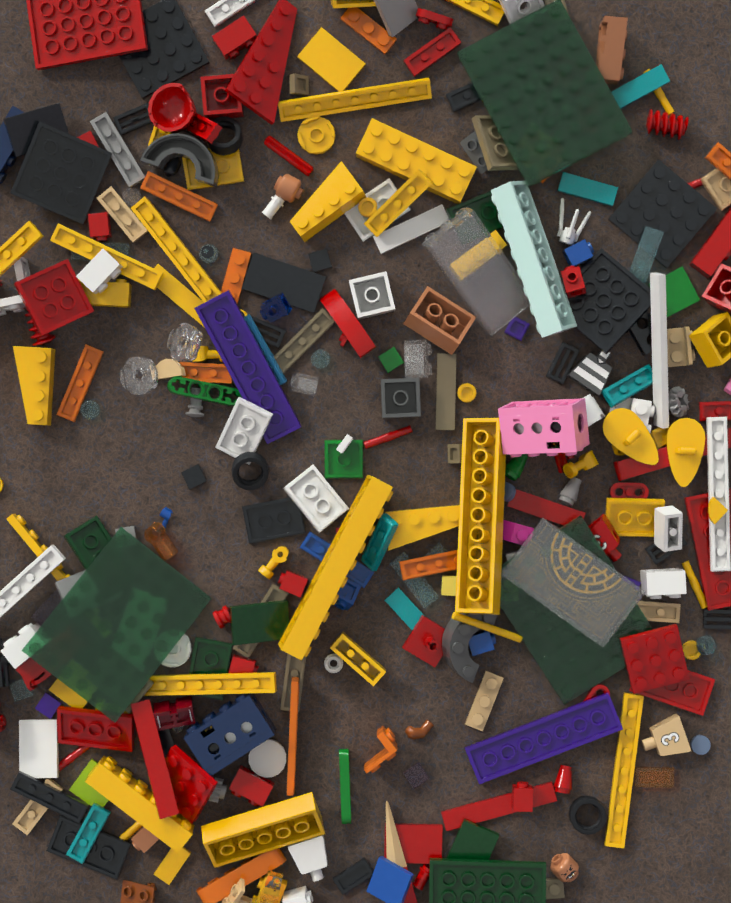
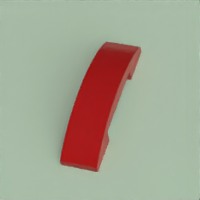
[319,289,376,358]

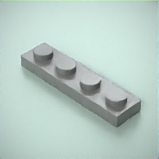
[90,112,145,188]

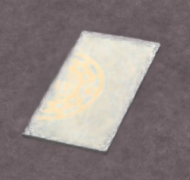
[501,518,645,647]

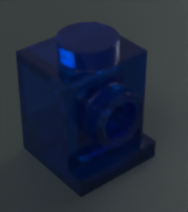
[260,292,292,323]

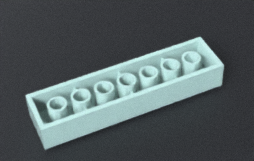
[491,181,577,338]

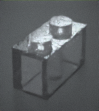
[404,339,432,379]

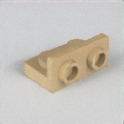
[667,326,695,367]

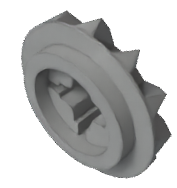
[669,386,689,417]

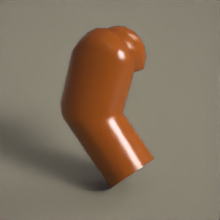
[405,719,434,740]

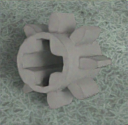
[209,777,227,803]

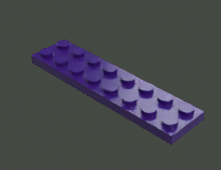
[194,290,302,444]
[465,692,623,784]

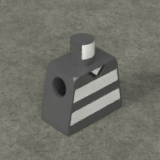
[567,350,612,396]

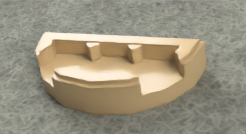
[152,359,186,380]

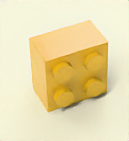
[689,312,731,368]

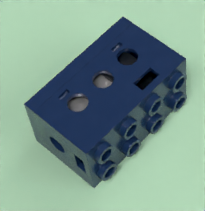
[184,693,277,776]

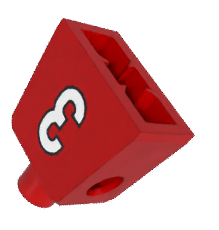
[574,514,622,562]

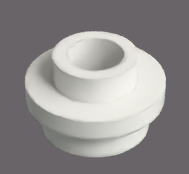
[324,654,343,673]

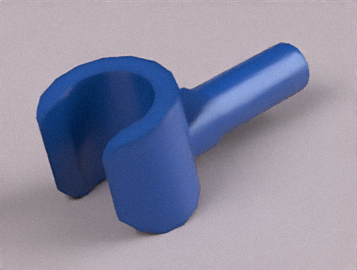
[159,507,173,535]

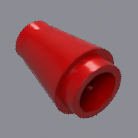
[554,765,572,794]

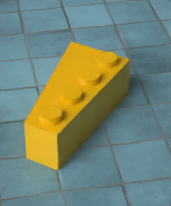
[290,161,366,242]
[13,346,55,426]
[385,505,460,551]

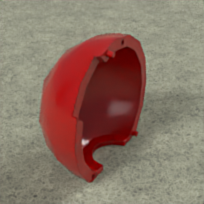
[148,83,196,133]

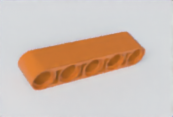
[196,848,287,903]

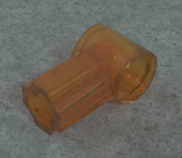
[144,522,179,561]

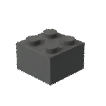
[380,378,421,419]

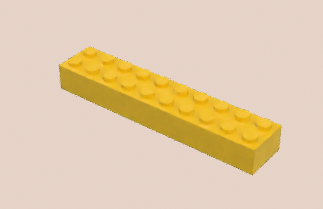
[455,418,506,615]
[278,475,393,661]

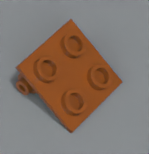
[120,880,157,903]

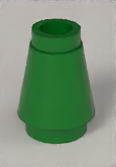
[505,454,528,481]

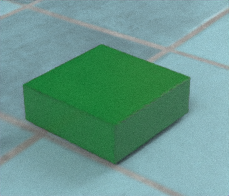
[378,347,404,373]

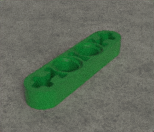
[167,376,242,406]
[339,749,351,824]

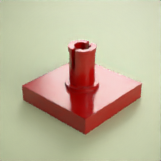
[402,615,445,667]

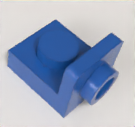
[335,579,361,611]

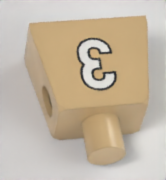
[641,714,691,756]

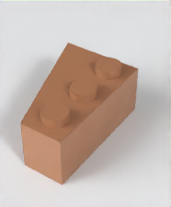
[594,16,628,85]

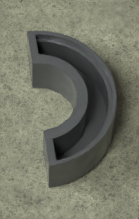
[140,133,219,188]
[442,613,497,683]

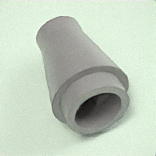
[559,477,582,507]

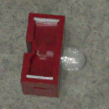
[153,696,196,733]

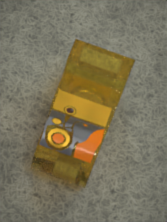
[259,870,283,903]

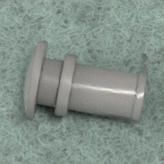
[185,388,204,418]

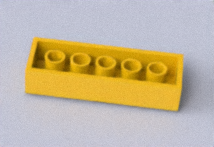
[356,118,477,204]
[85,755,194,853]
[201,792,325,868]

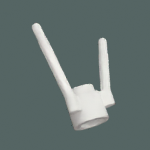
[557,198,591,246]

